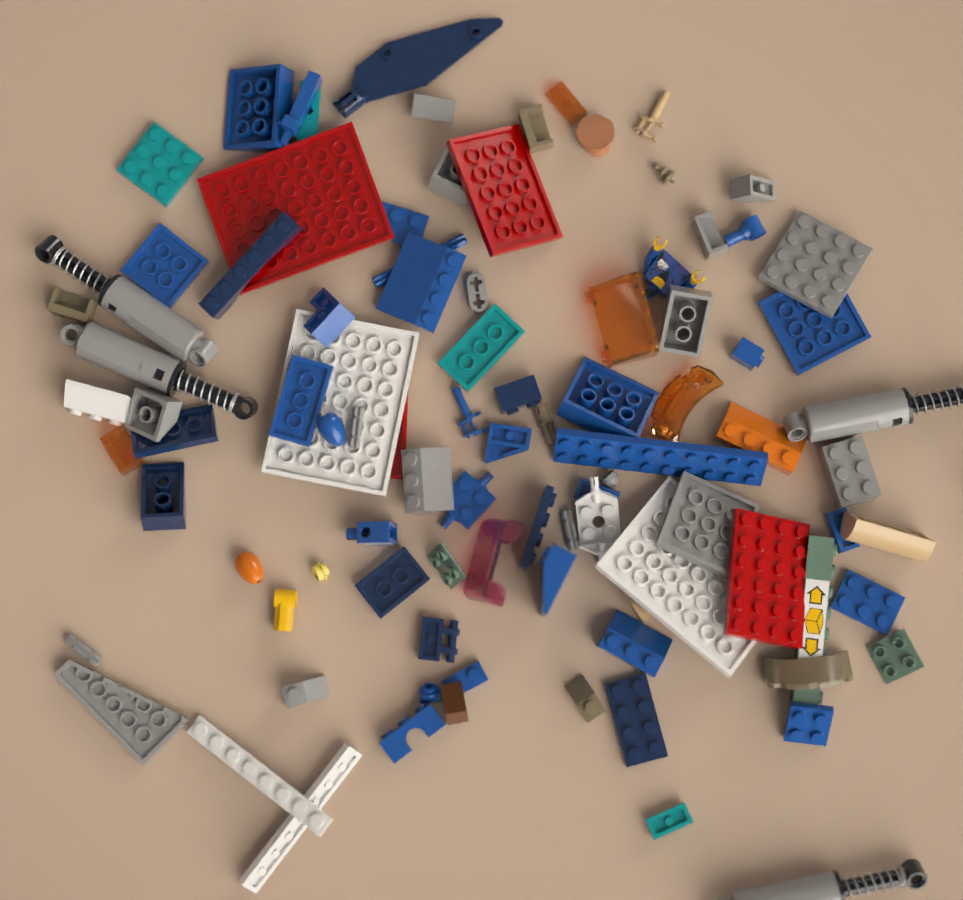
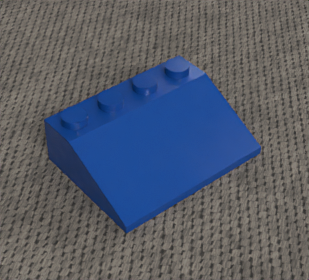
[223,64,294,152]
[376,232,467,334]
[556,357,659,437]
[539,544,577,617]

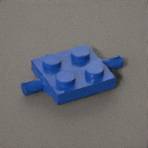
[439,471,496,530]

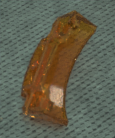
[651,365,724,442]

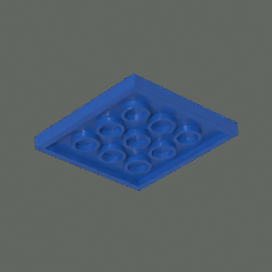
[757,291,871,376]

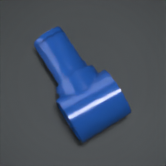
[723,214,766,247]

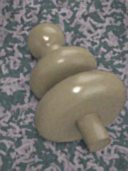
[652,163,675,185]

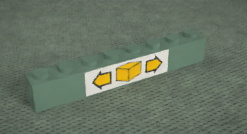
[789,535,837,705]

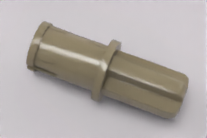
[533,403,556,445]

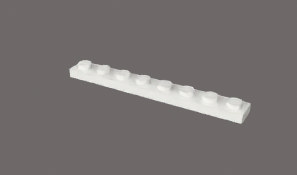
[186,715,333,837]
[239,743,362,893]

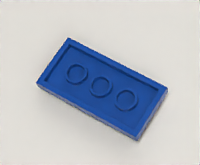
[269,355,334,448]

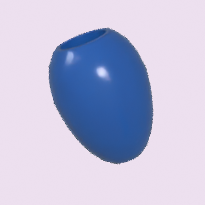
[317,412,346,447]

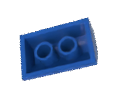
[597,610,672,677]

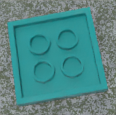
[117,122,204,208]

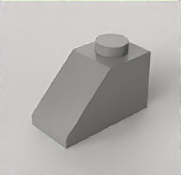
[729,174,776,203]
[281,676,330,708]

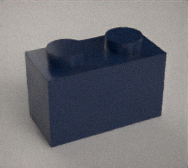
[494,375,542,416]

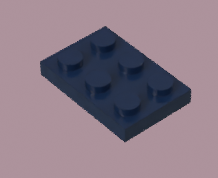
[354,546,431,619]

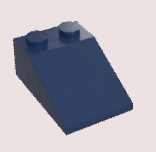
[140,462,186,531]

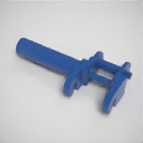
[452,386,489,439]

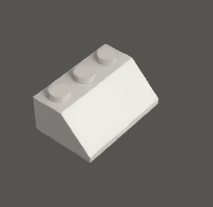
[64,379,132,427]

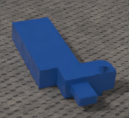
[278,70,322,146]

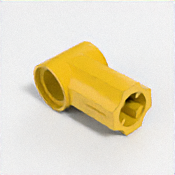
[273,589,297,631]

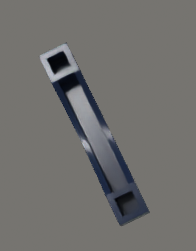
[198,212,303,319]

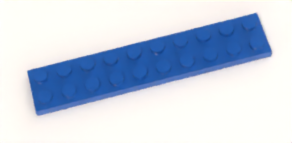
[553,428,768,486]

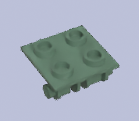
[428,542,466,589]
[866,629,924,684]

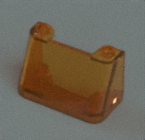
[585,271,659,368]

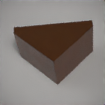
[441,681,468,725]

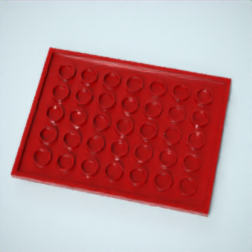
[197,122,395,296]

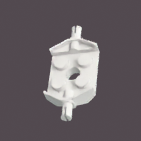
[575,476,621,562]

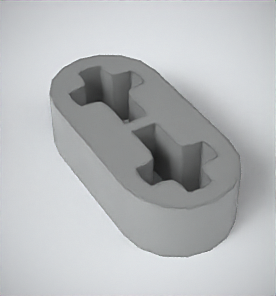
[467,273,488,314]

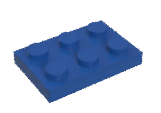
[830,569,905,636]

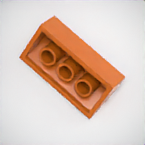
[713,401,806,475]

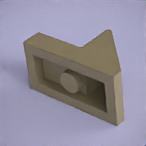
[565,675,605,723]

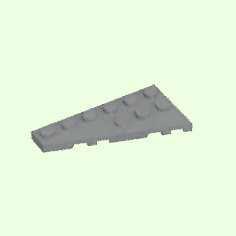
[54,659,190,765]

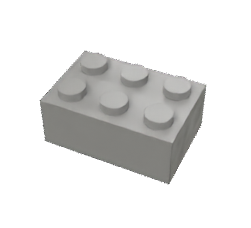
[657,284,713,358]
[817,435,882,509]

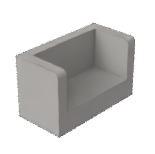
[691,210,729,260]

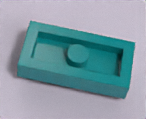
[645,802,693,840]

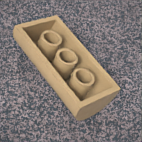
[841,511,936,562]

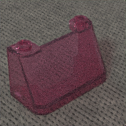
[464,518,525,609]

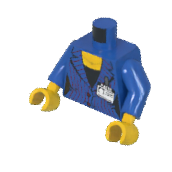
[641,235,706,301]

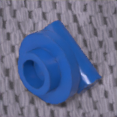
[419,683,441,704]

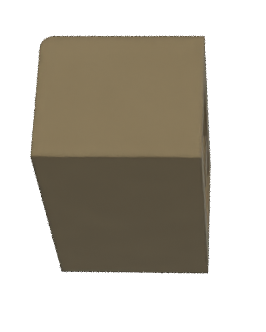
[518,104,554,154]
[47,286,98,325]

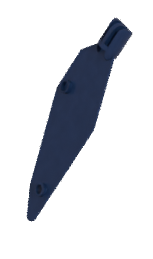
[332,18,503,119]

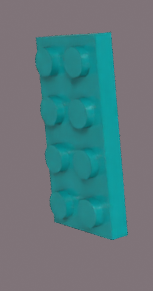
[438,303,525,392]

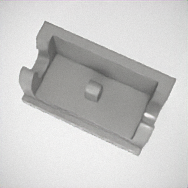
[411,94,456,123]

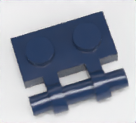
[418,617,460,663]

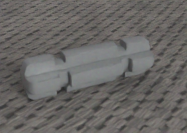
[348,407,364,449]
[560,509,579,551]
[64,634,103,666]

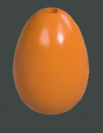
[234,551,263,584]

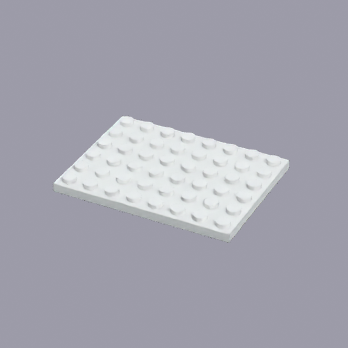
[261,309,420,497]
[595,476,757,678]

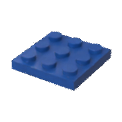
[120,223,209,309]

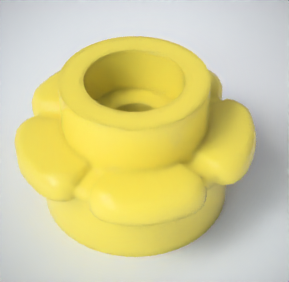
[311,561,329,582]

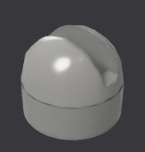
[601,469,619,488]

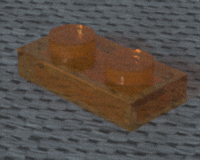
[545,81,587,126]

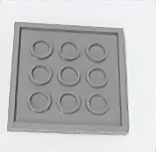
[758,211,873,319]
[655,471,760,578]

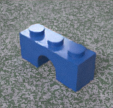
[379,703,446,764]

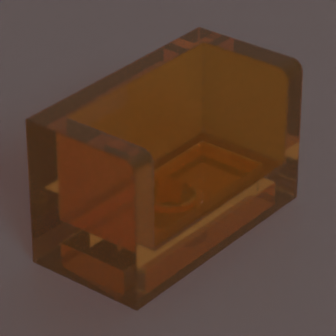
[99,425,146,476]

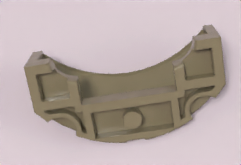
[763,651,853,690]

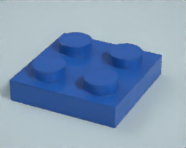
[783,701,834,746]

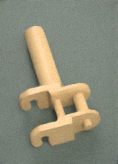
[634,90,670,143]

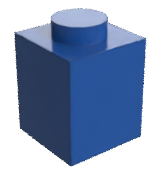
[730,337,765,371]

